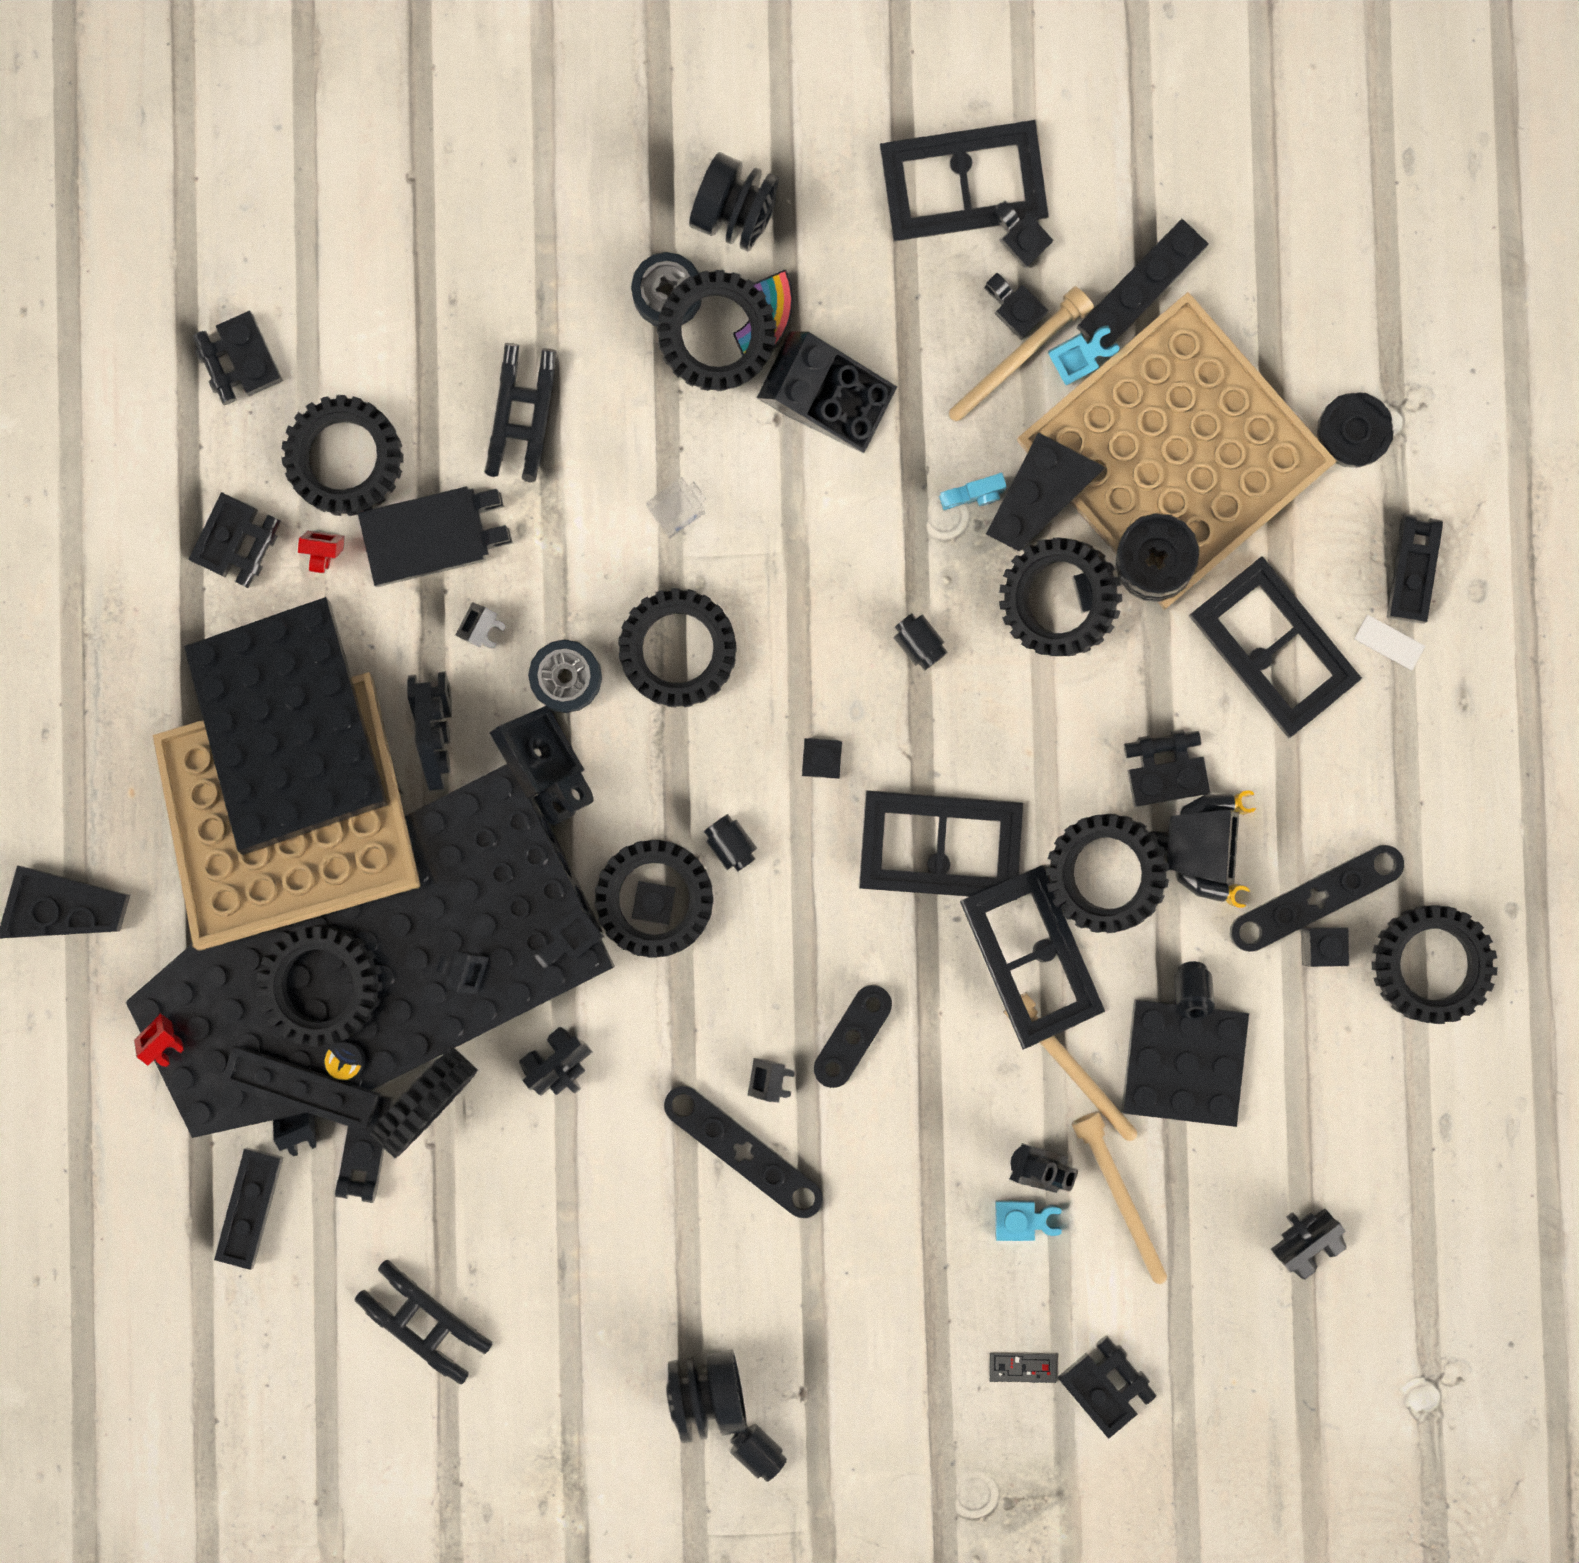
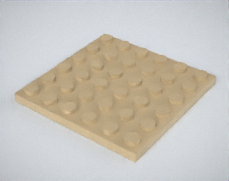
[1016,292,1337,610]
[153,672,420,951]

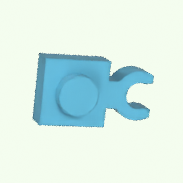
[1048,326,1120,386]
[939,473,1007,511]
[995,1201,1062,1241]

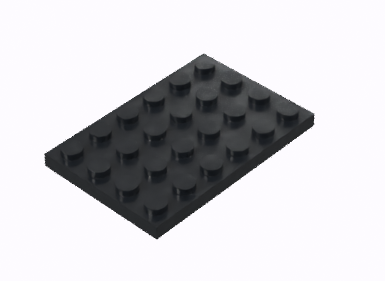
[184,597,388,855]

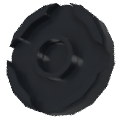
[1317,392,1394,468]

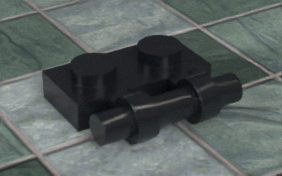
[192,310,283,405]
[188,492,281,588]
[1124,730,1211,807]
[1058,1336,1157,1439]

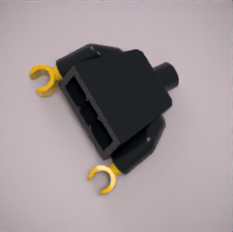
[1150,790,1256,908]

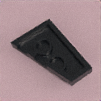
[986,432,1106,551]
[0,865,130,939]

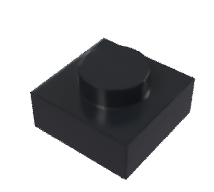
[802,738,842,779]
[632,881,676,925]

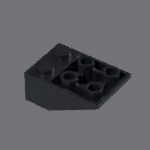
[757,331,897,453]

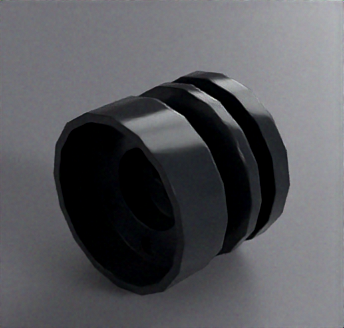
[689,152,779,252]
[1115,513,1200,602]
[666,1349,747,1443]

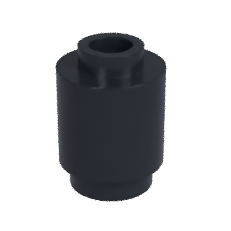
[893,613,948,671]
[703,814,758,872]
[1174,961,1215,1020]
[730,1424,787,1482]

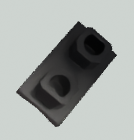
[519,1027,593,1096]
[1009,1143,1078,1193]
[1271,1209,1347,1280]

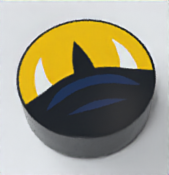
[324,1041,365,1080]

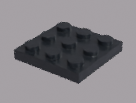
[1121,999,1249,1127]

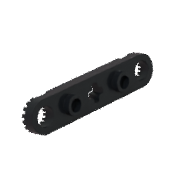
[1229,845,1404,952]
[664,1086,823,1218]

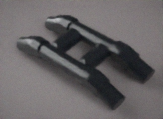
[484,343,557,483]
[354,1260,492,1385]

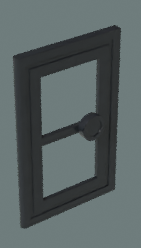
[879,120,1049,242]
[1188,556,1362,738]
[859,790,1023,900]
[960,865,1105,1050]

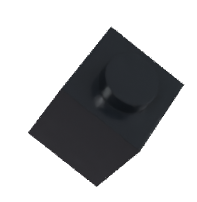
[1301,927,1349,967]

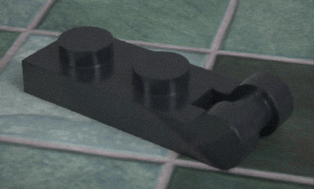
[1387,514,1443,624]
[335,1095,394,1203]

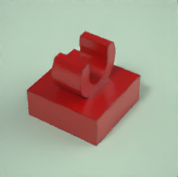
[298,530,345,573]
[134,1014,184,1067]

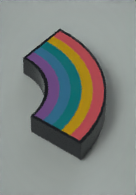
[733,269,793,356]

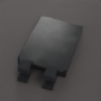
[358,486,513,587]

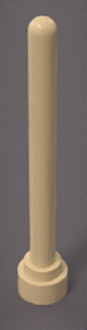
[949,286,1094,421]
[1003,992,1137,1141]
[1071,1111,1167,1284]

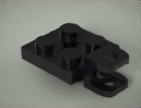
[407,671,452,791]
[489,706,594,825]

